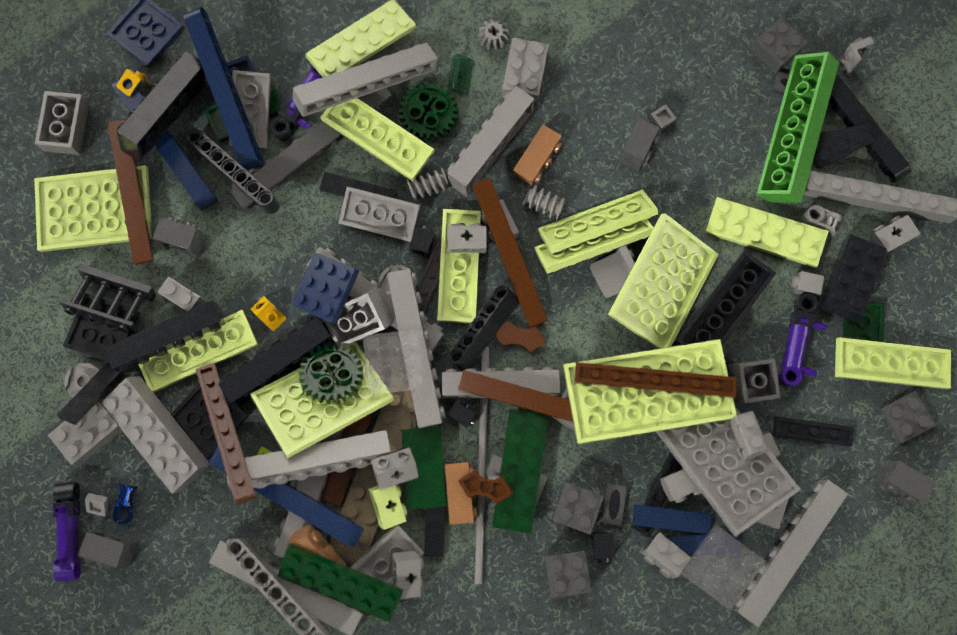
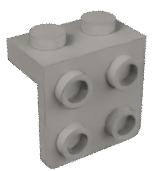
[590,245,635,298]

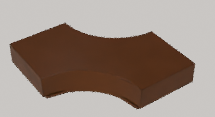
[495,321,546,353]
[458,470,513,505]

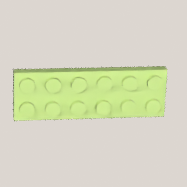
[306,0,416,77]
[320,98,435,181]
[538,190,658,254]
[705,197,828,268]
[437,209,481,323]
[534,219,654,274]
[139,310,259,393]
[835,337,951,389]

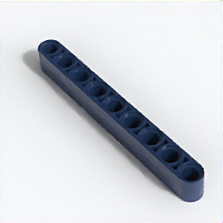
[184,7,264,171]
[111,78,218,211]
[208,445,365,548]

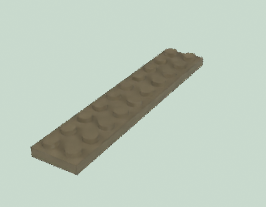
[329,370,418,565]

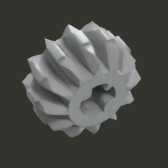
[478,18,509,51]

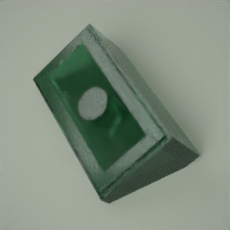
[447,54,473,94]

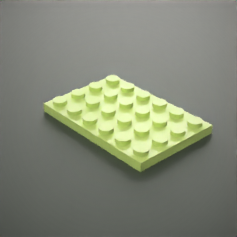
[34,165,152,252]
[608,214,719,349]
[250,341,394,459]

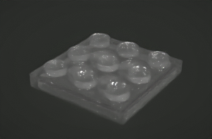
[363,329,429,395]
[681,524,766,611]

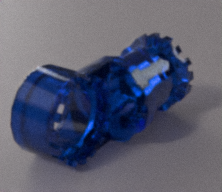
[112,484,138,524]

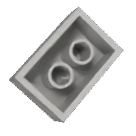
[502,38,549,104]
[35,91,90,155]
[324,287,394,348]
[48,398,122,466]

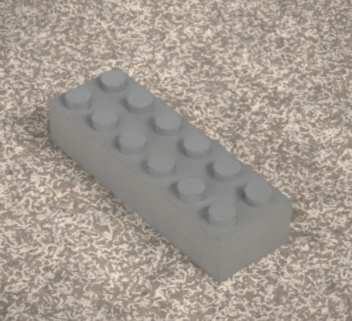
[447,86,534,197]
[101,376,210,494]

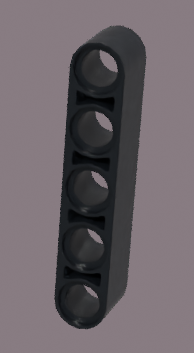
[449,285,517,371]

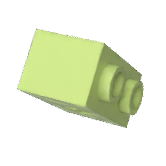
[368,485,407,530]

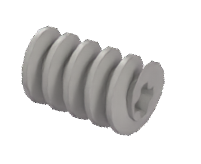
[407,167,448,201]
[523,185,565,221]

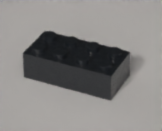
[819,234,887,323]

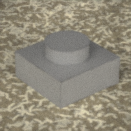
[650,104,677,131]
[85,493,109,517]

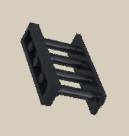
[59,264,156,334]

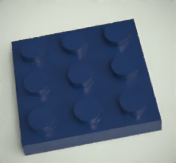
[106,0,185,68]
[292,252,360,325]

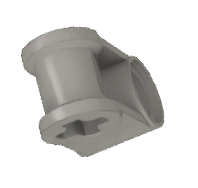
[802,205,842,236]

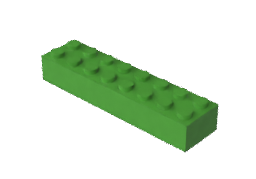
[757,52,839,203]

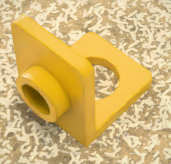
[116,69,152,97]
[251,296,286,331]

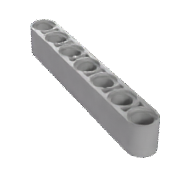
[226,538,329,635]

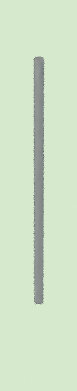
[475,347,489,584]

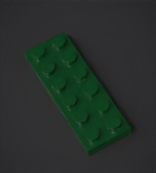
[492,409,548,534]
[277,543,403,622]

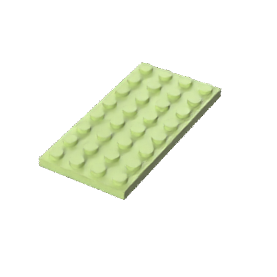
[563,339,737,444]

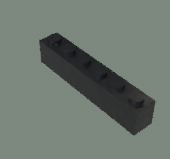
[104,300,226,373]

